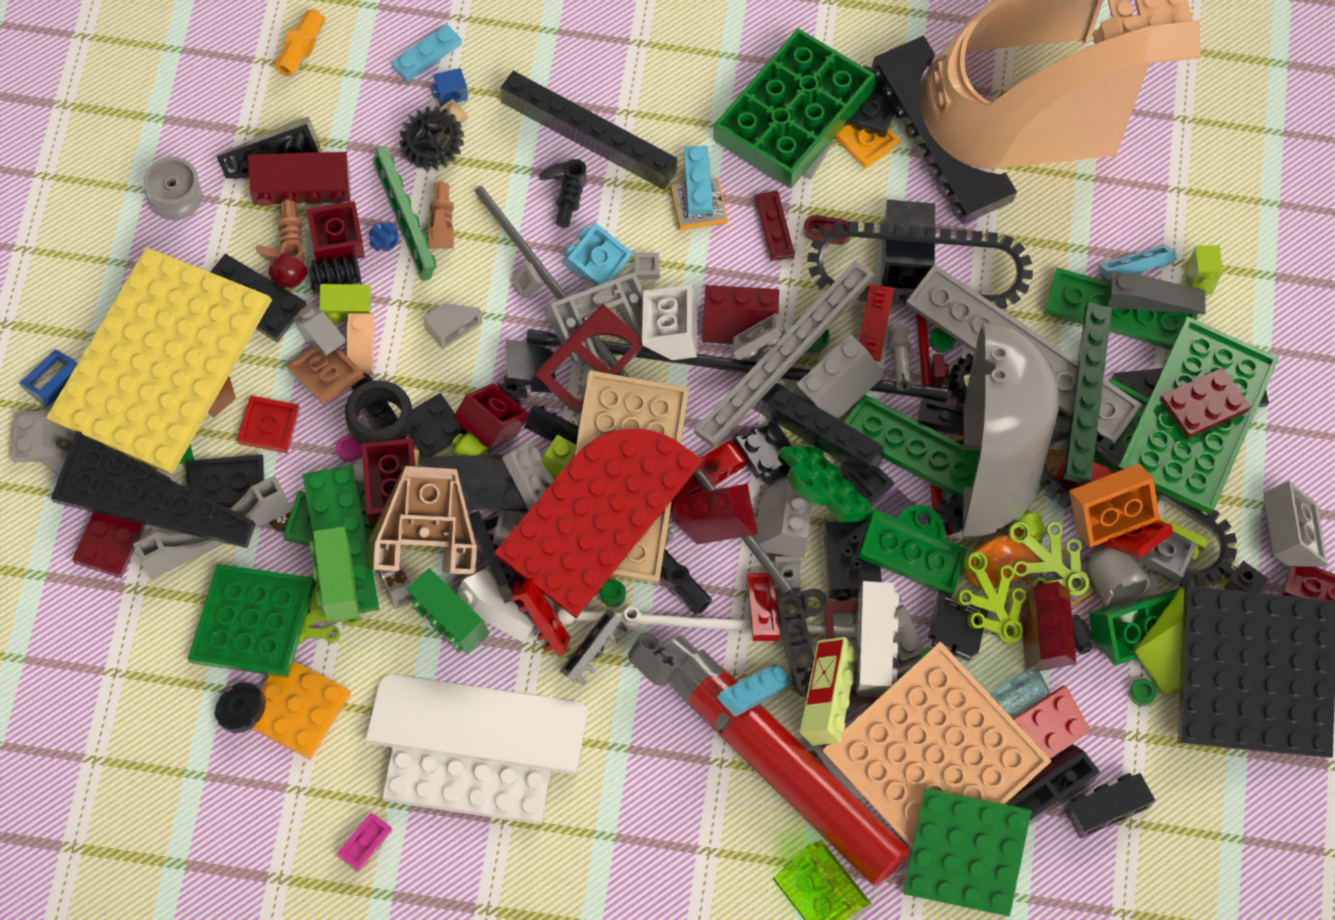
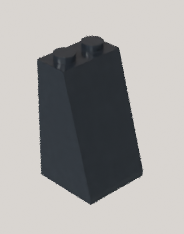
[880,199,935,298]

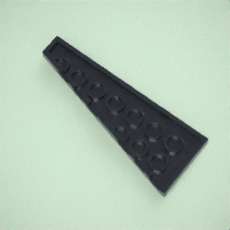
[51,431,256,548]

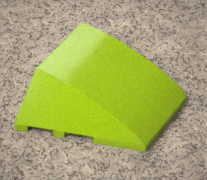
[1134,588,1184,695]

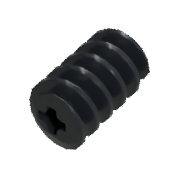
[309,254,362,291]

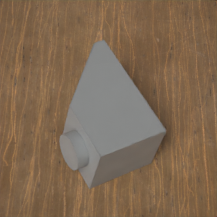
[423,303,482,349]
[293,305,346,355]

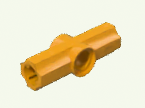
[274,9,326,77]

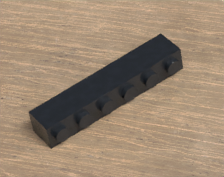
[752,382,884,479]

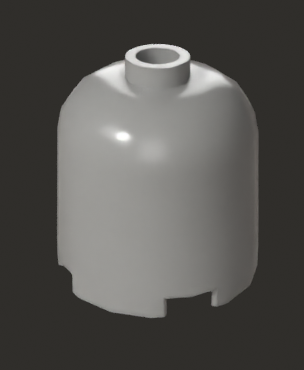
[1087,545,1151,607]

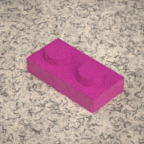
[337,812,393,872]

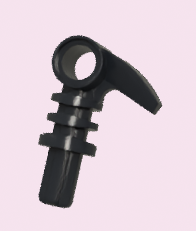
[539,159,586,228]

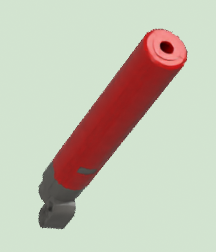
[628,632,909,886]

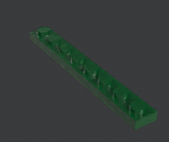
[1063,302,1112,484]

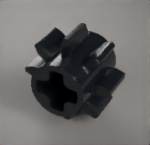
[497,375,528,405]

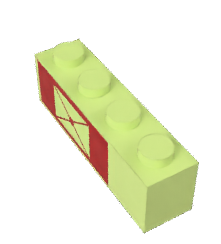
[800,637,858,746]

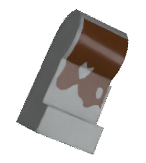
[378,564,411,610]

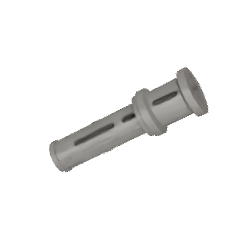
[887,323,912,391]

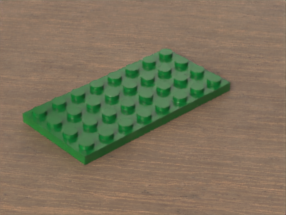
[1116,316,1279,515]

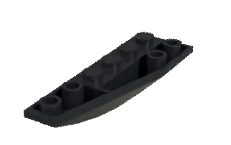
[1005,744,1100,826]

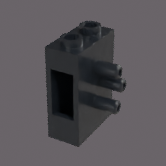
[824,521,882,601]

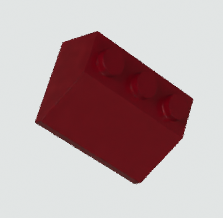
[702,285,780,344]
[671,483,758,545]
[1020,581,1077,674]

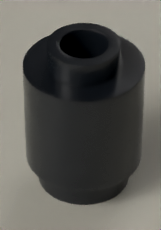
[1072,615,1096,655]

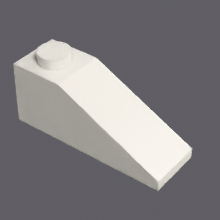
[456,568,534,642]

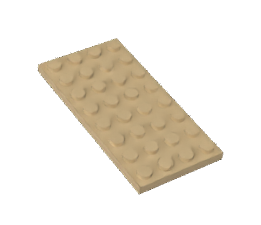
[574,370,689,584]

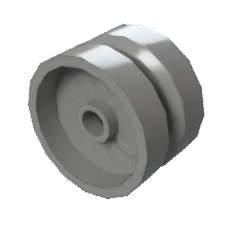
[144,157,202,220]

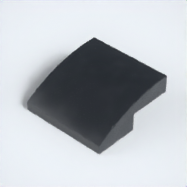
[505,340,556,393]

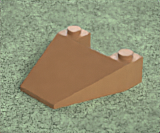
[366,466,477,575]

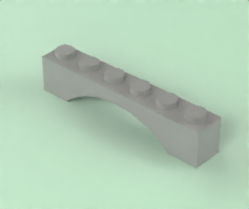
[133,475,292,579]

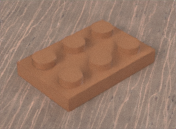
[286,347,364,405]

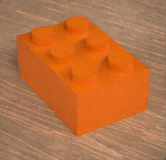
[1069,464,1160,547]

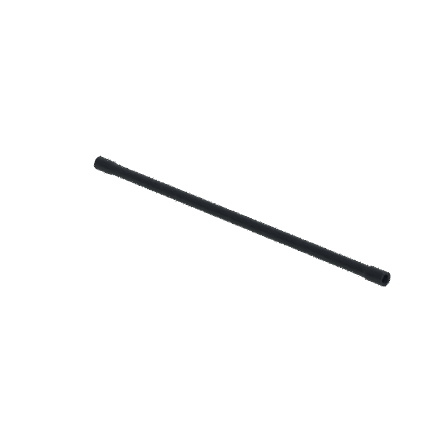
[526,329,948,403]

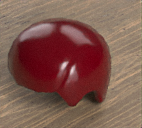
[268,253,308,289]

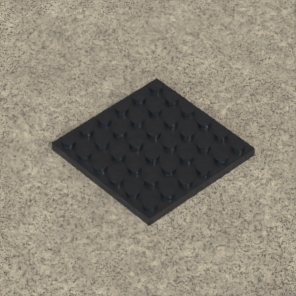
[1178,586,1335,758]

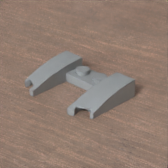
[544,272,643,362]

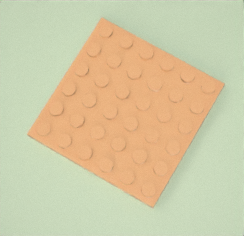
[822,641,1051,848]

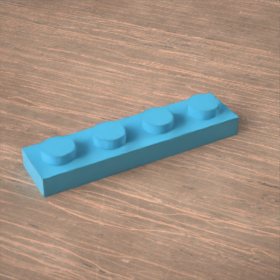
[717,663,793,717]

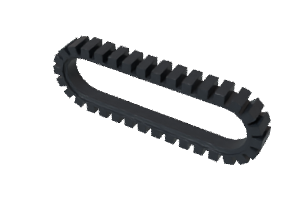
[807,221,1033,309]
[1039,420,1237,587]

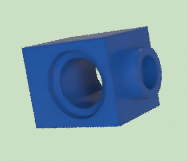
[430,68,468,107]

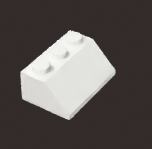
[642,285,697,360]

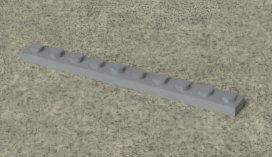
[694,261,874,448]

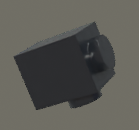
[1224,560,1269,593]

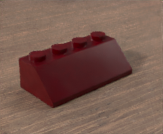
[248,152,351,206]

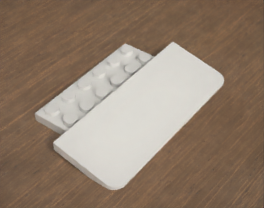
[366,674,587,825]

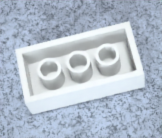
[855,581,899,698]

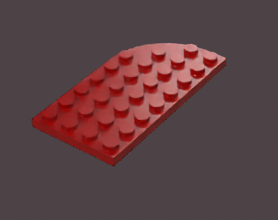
[494,429,703,619]

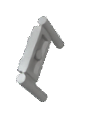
[852,598,924,679]

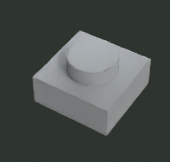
[634,253,660,279]
[511,263,543,298]

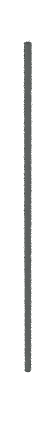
[475,186,793,595]

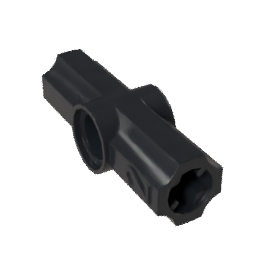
[660,548,712,615]

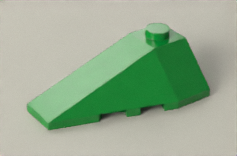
[1089,588,1184,666]

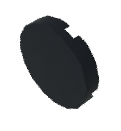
[215,682,266,734]

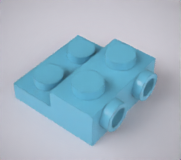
[562,222,633,286]

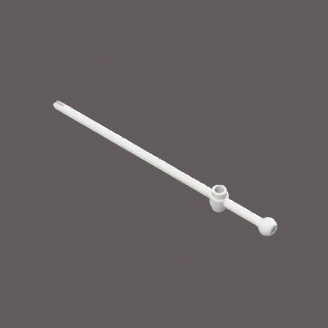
[558,607,857,637]

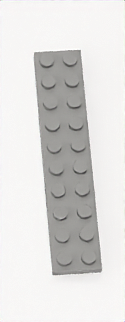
[906,264,1142,446]

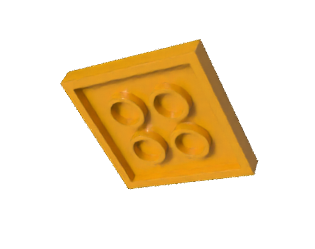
[251,661,351,760]

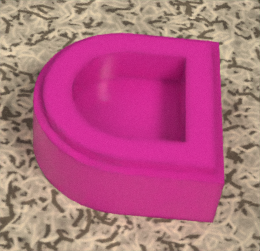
[336,434,362,462]

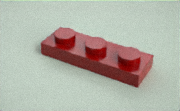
[746,573,780,641]

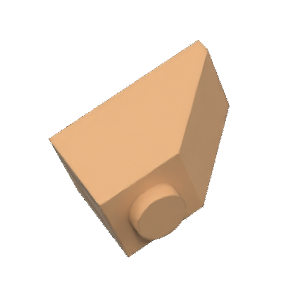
[347,313,375,372]

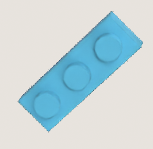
[391,24,462,83]
[684,146,713,215]
[1098,245,1177,280]

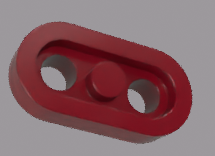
[803,215,851,245]

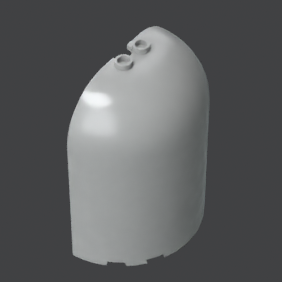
[963,322,1059,537]

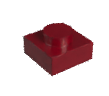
[931,354,949,387]

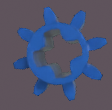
[369,222,399,252]

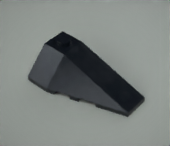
[216,116,322,179]

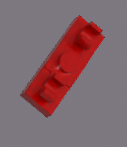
[859,284,894,362]
[511,578,571,656]

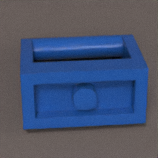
[19,349,78,408]

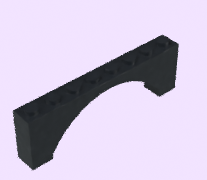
[871,35,1017,225]

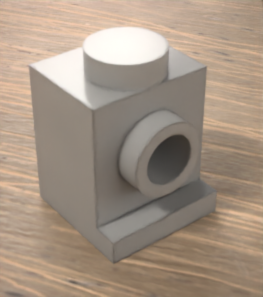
[774,556,801,597]

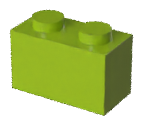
[1185,245,1223,296]
[319,284,372,324]

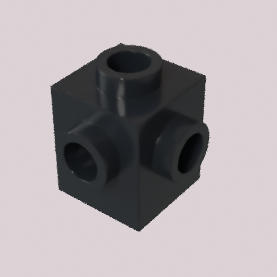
[936,495,963,536]

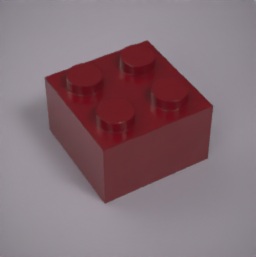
[306,201,365,266]
[453,383,530,449]

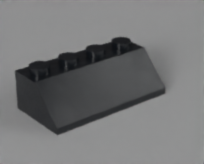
[422,454,526,510]

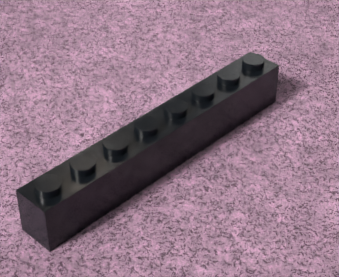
[500,70,677,190]

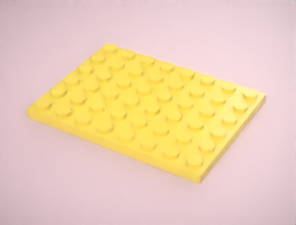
[46,247,272,475]

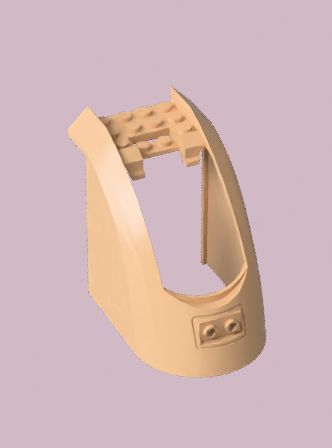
[919,0,1200,169]

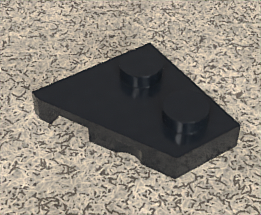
[840,463,895,506]

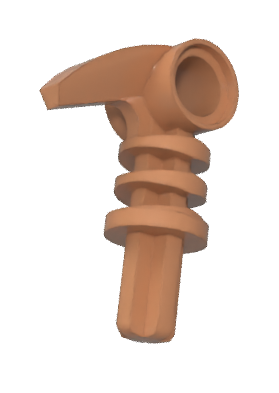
[428,181,454,249]
[256,199,305,264]

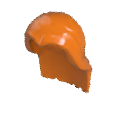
[963,529,1042,589]

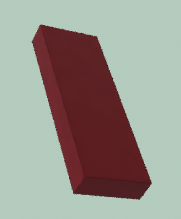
[754,191,795,261]

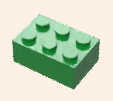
[406,568,490,655]

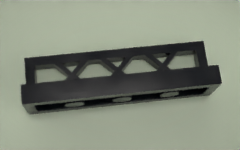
[469,511,525,603]

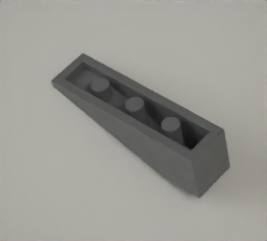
[1106,272,1206,315]

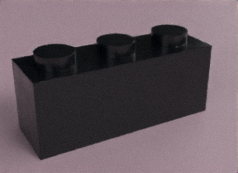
[1066,772,1156,839]

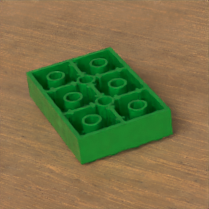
[713,28,876,189]

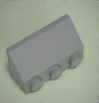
[795,334,884,419]
[755,478,812,558]
[1263,481,1328,567]

